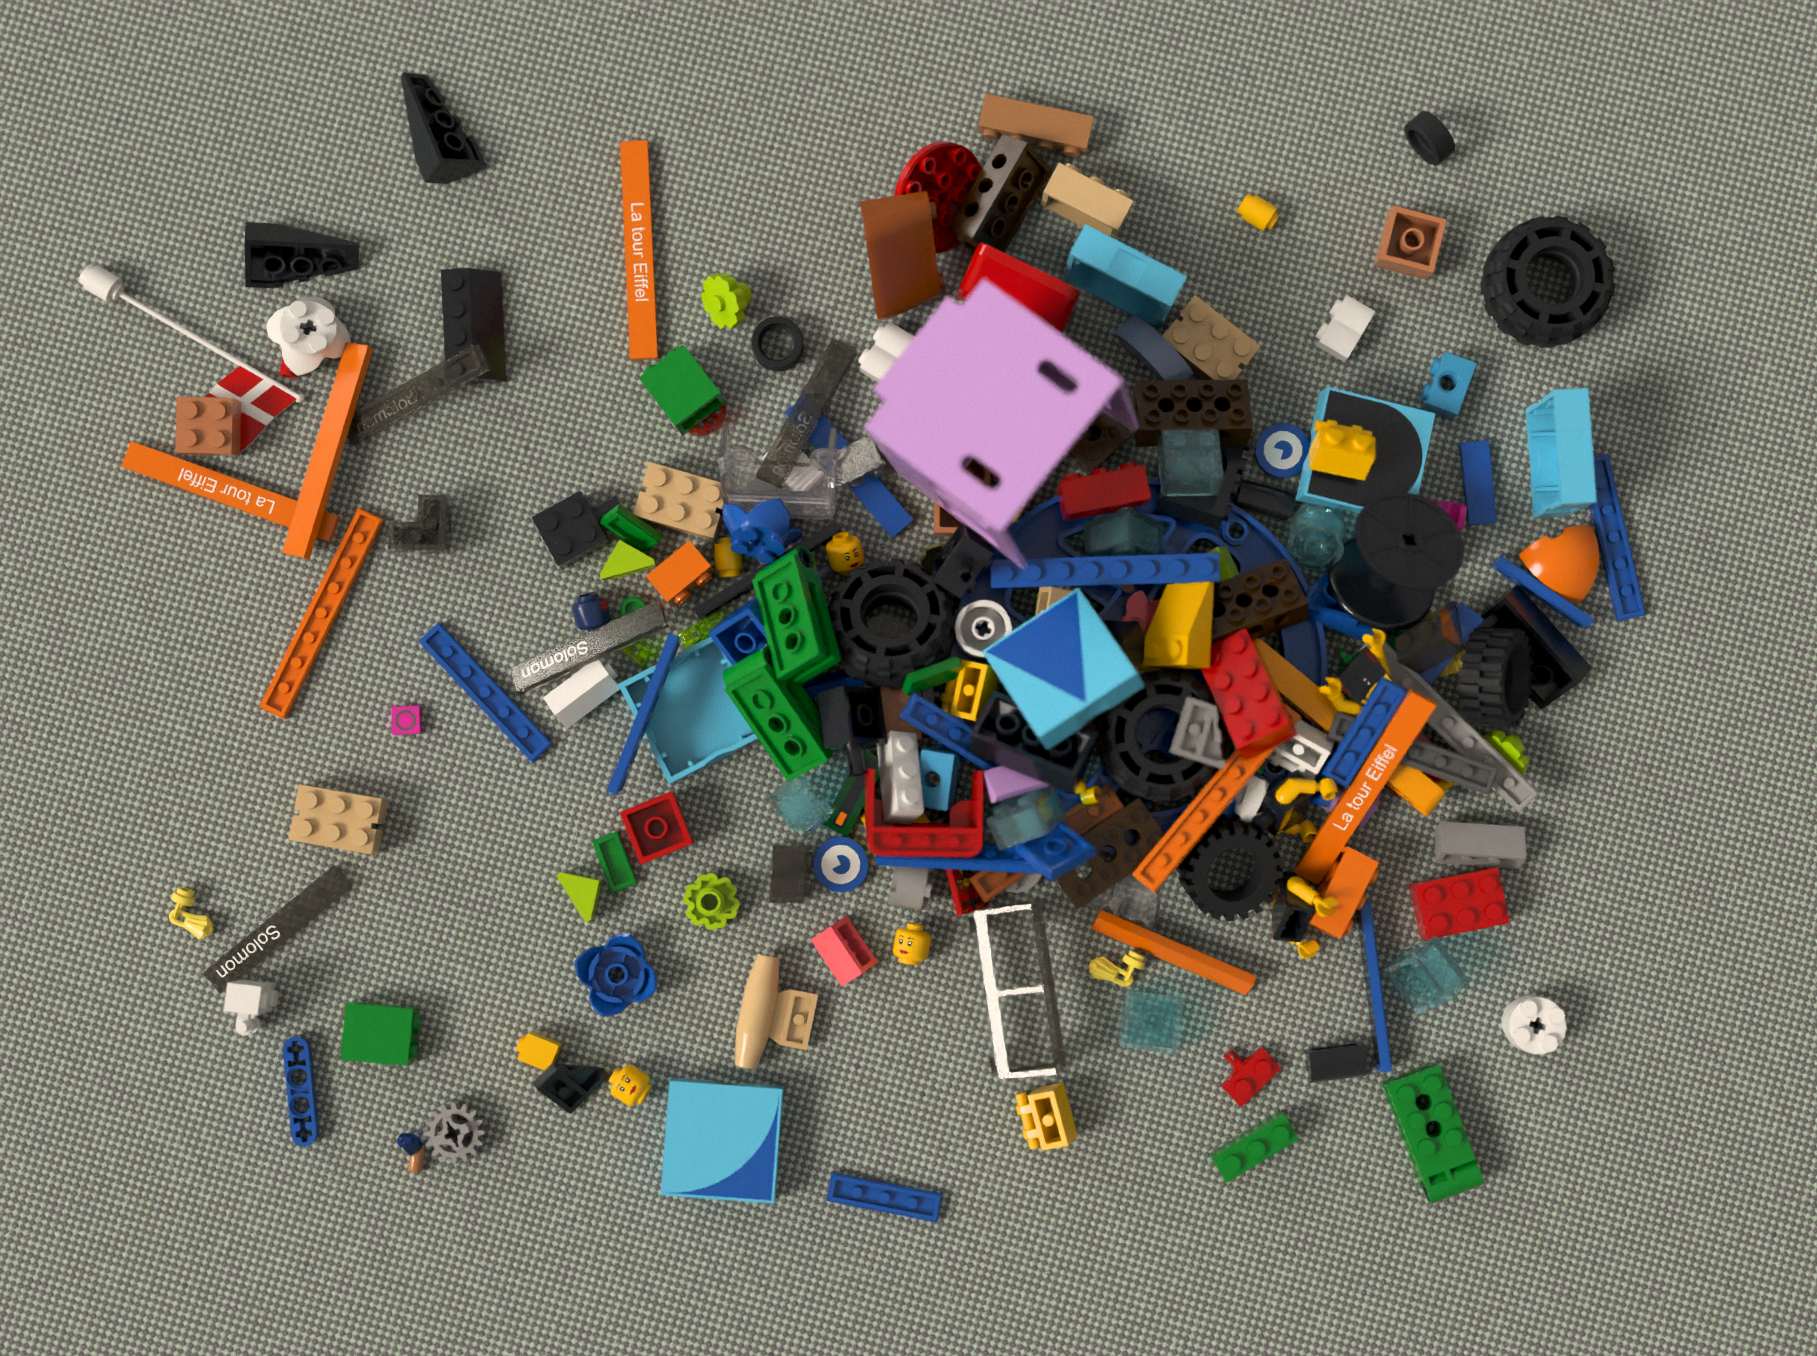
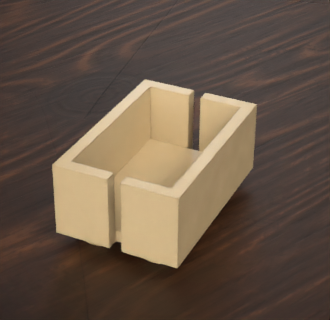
[1040,163,1133,239]
[1163,295,1261,380]
[633,462,732,542]
[288,784,389,854]

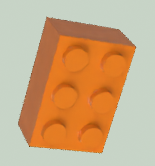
[1308,847,1379,939]

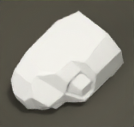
[1234,776,1269,823]

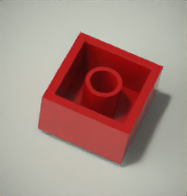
[619,791,695,865]

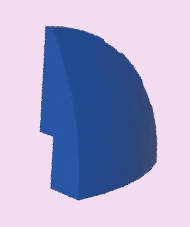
[1306,569,1383,641]

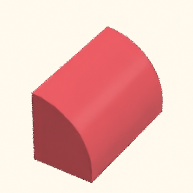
[811,916,878,986]

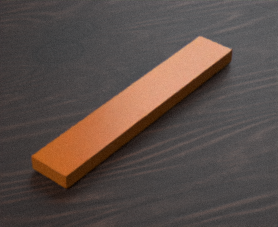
[1091,910,1256,995]

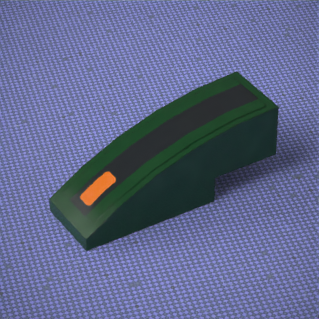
[823,750,880,837]

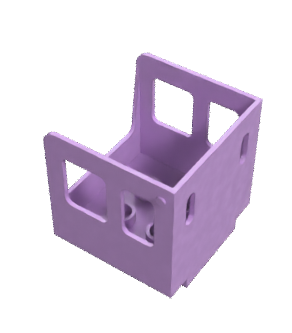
[864,279,1140,570]

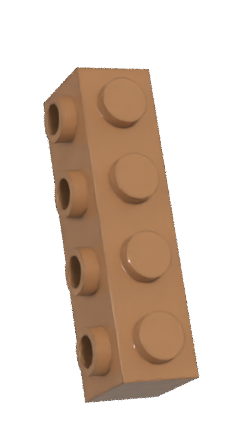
[978,93,1094,157]

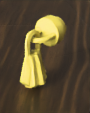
[169,887,214,939]
[1089,950,1145,987]

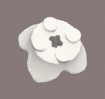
[267,296,351,376]

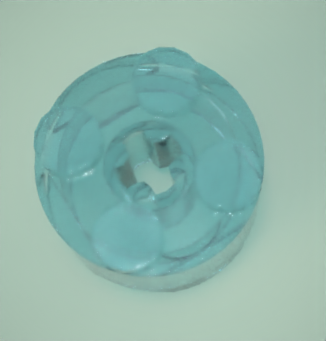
[1287,503,1346,569]
[767,775,831,840]

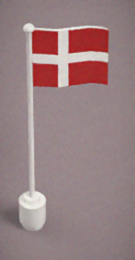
[79,264,305,453]

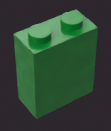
[639,345,727,436]
[340,1001,422,1066]

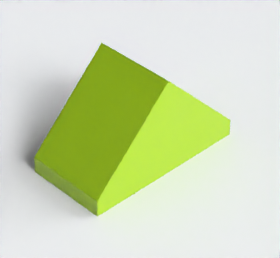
[600,540,657,582]
[556,872,603,923]

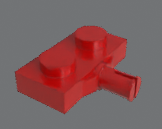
[1220,1047,1282,1107]

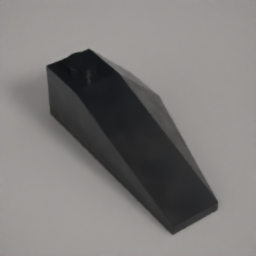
[401,72,486,184]
[245,222,359,289]

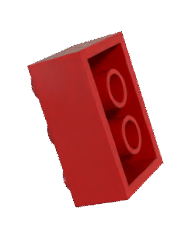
[1057,462,1151,522]
[1408,867,1510,940]

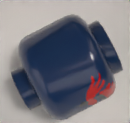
[572,592,611,635]

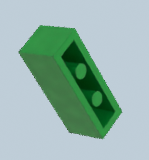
[1208,1111,1299,1183]

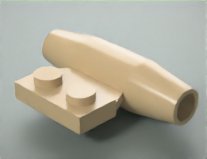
[735,954,818,1069]

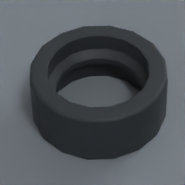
[1404,111,1455,166]
[751,316,804,372]

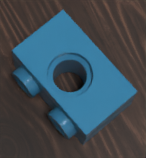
[1420,351,1477,419]
[918,747,960,811]

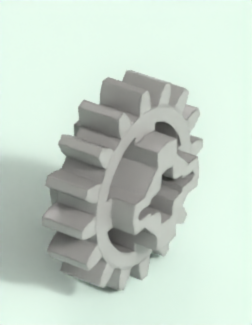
[423,1101,487,1164]

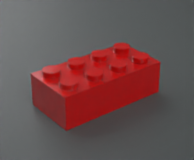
[1201,628,1298,760]

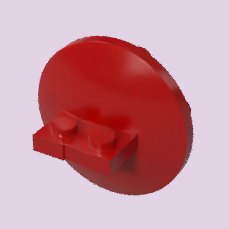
[894,141,982,254]

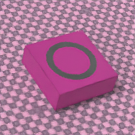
[391,706,422,735]

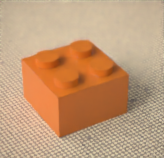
[646,540,715,607]

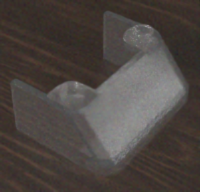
[718,424,838,520]

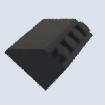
[441,268,507,385]
[1478,584,1592,710]
[969,691,1099,794]

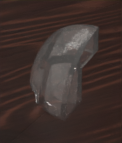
[1088,870,1160,932]

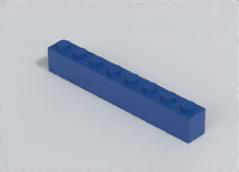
[991,553,1220,588]

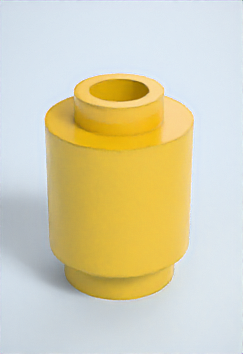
[1237,193,1279,232]
[714,537,743,577]

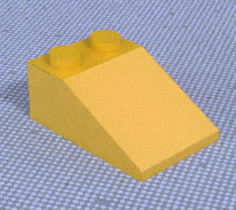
[1143,582,1214,669]

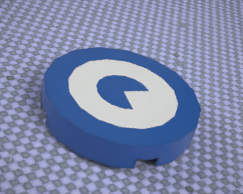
[1254,423,1310,479]
[813,837,869,893]

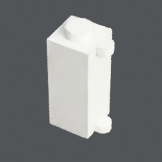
[543,657,620,729]

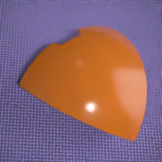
[1519,525,1599,604]

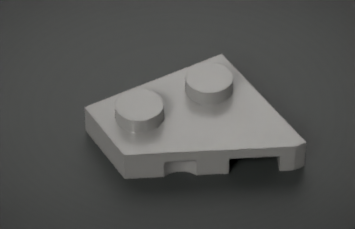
[1170,697,1225,769]

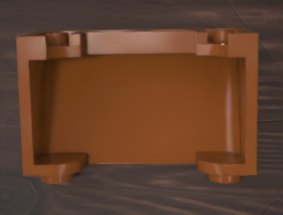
[860,191,945,321]

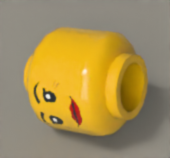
[826,532,865,575]
[893,922,932,965]
[609,1064,653,1107]

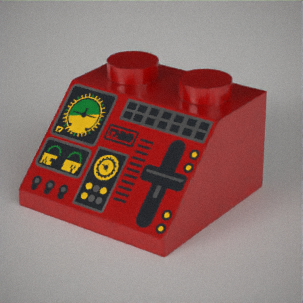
[946,869,993,916]

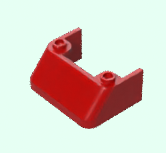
[958,243,1080,335]
[865,769,983,857]

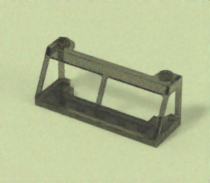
[968,900,1067,1080]

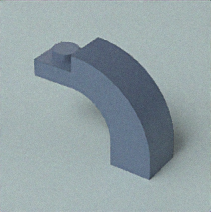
[1114,314,1195,381]

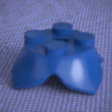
[723,498,803,564]
[574,933,658,1017]

